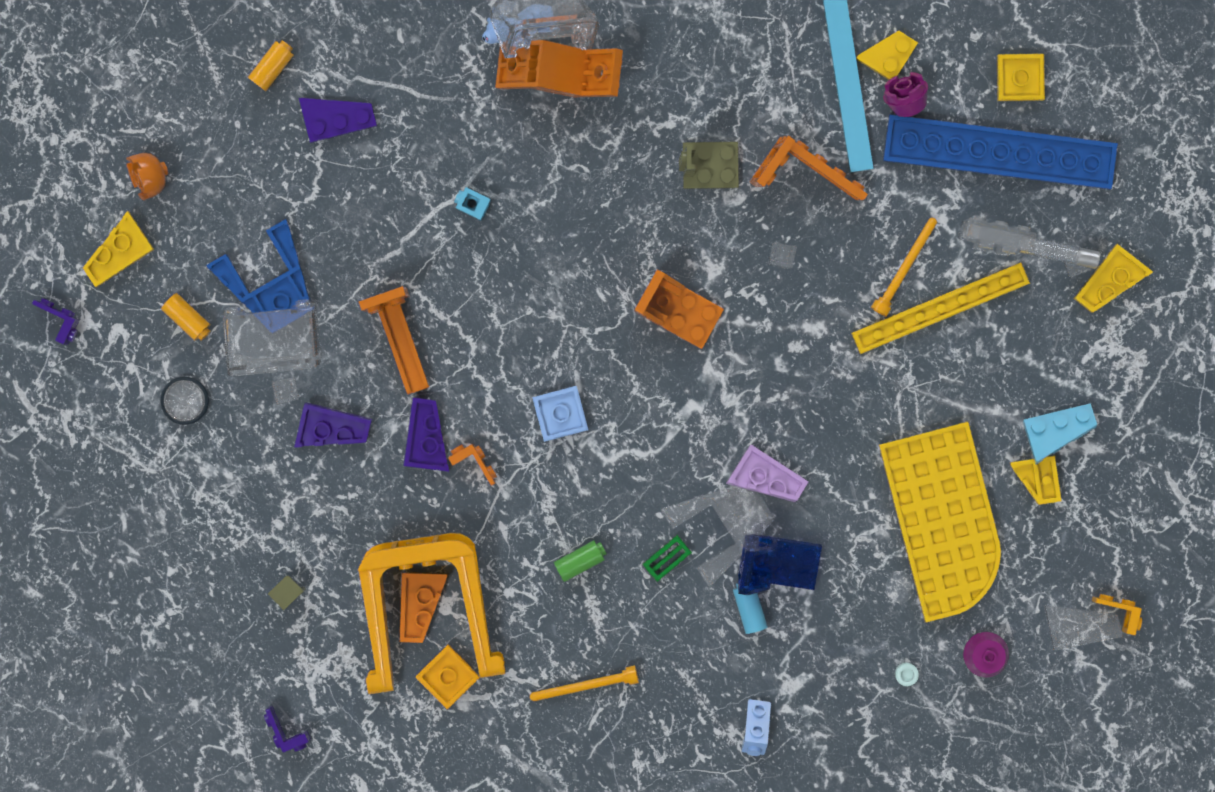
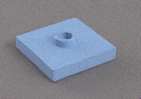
[532,386,588,442]

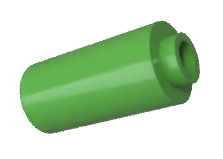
[554,540,607,582]

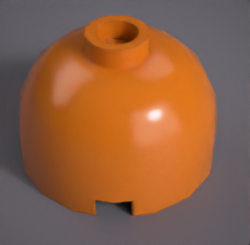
[126,153,168,200]

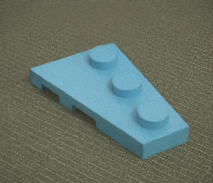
[1023,403,1097,464]

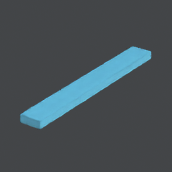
[823,0,874,173]

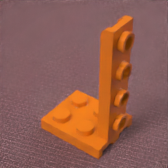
[749,136,868,200]
[359,286,429,395]

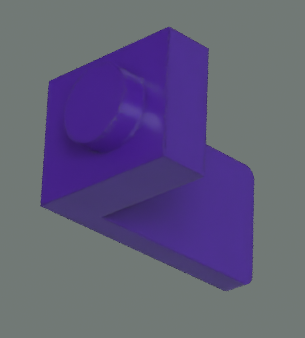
[32,298,80,345]
[264,706,311,752]

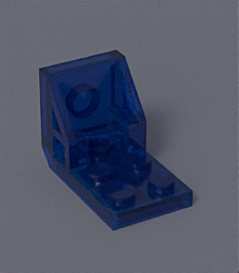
[737,534,822,595]

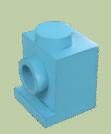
[454,187,491,221]

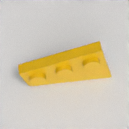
[83,211,154,287]

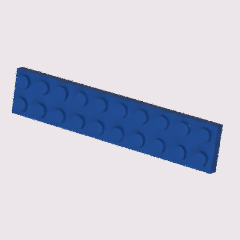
[883,115,1118,190]

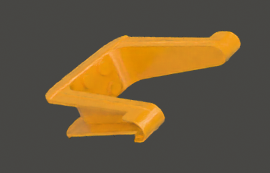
[358,533,505,694]

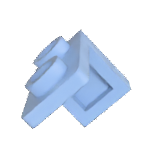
[742,699,771,756]

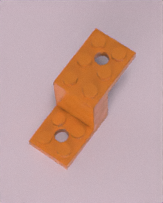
[495,40,623,98]

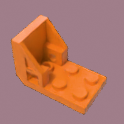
[634,269,724,349]

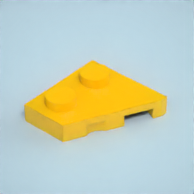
[856,31,918,80]
[1010,456,1062,505]

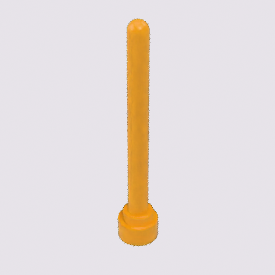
[871,217,937,317]
[530,665,639,701]

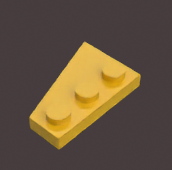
[1074,244,1153,313]

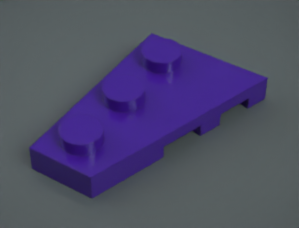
[299,98,377,143]
[403,397,449,472]
[294,402,372,448]

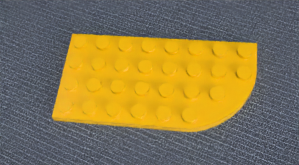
[878,422,1001,622]

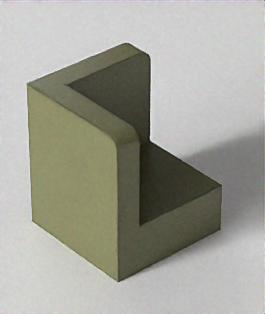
[268,575,306,610]

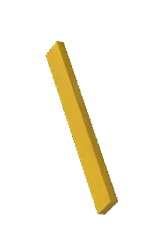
[851,262,1030,354]

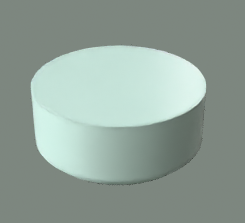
[895,662,919,686]

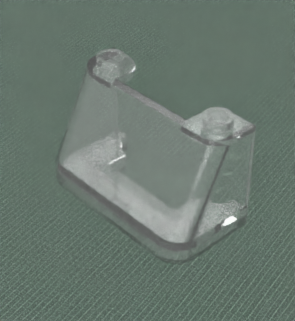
[489,0,600,58]
[222,300,323,376]

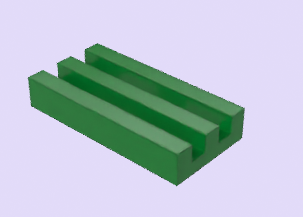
[642,535,692,582]

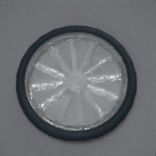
[160,376,209,425]

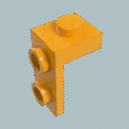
[1092,594,1142,636]

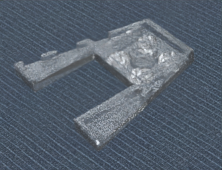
[661,486,775,587]

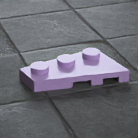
[726,445,808,502]

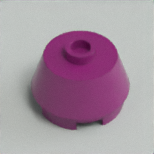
[883,72,928,117]
[963,632,1009,678]

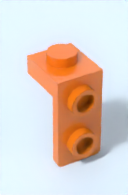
[448,444,497,486]

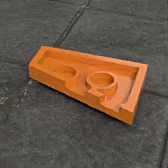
[400,572,448,643]

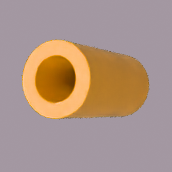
[248,40,294,91]
[161,293,211,341]

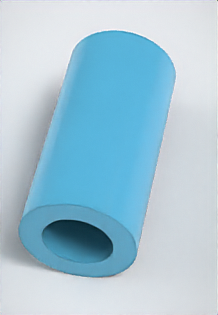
[733,580,768,634]

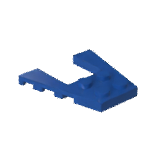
[206,219,313,334]

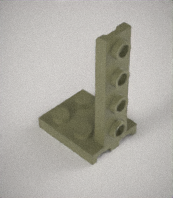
[679,142,739,189]

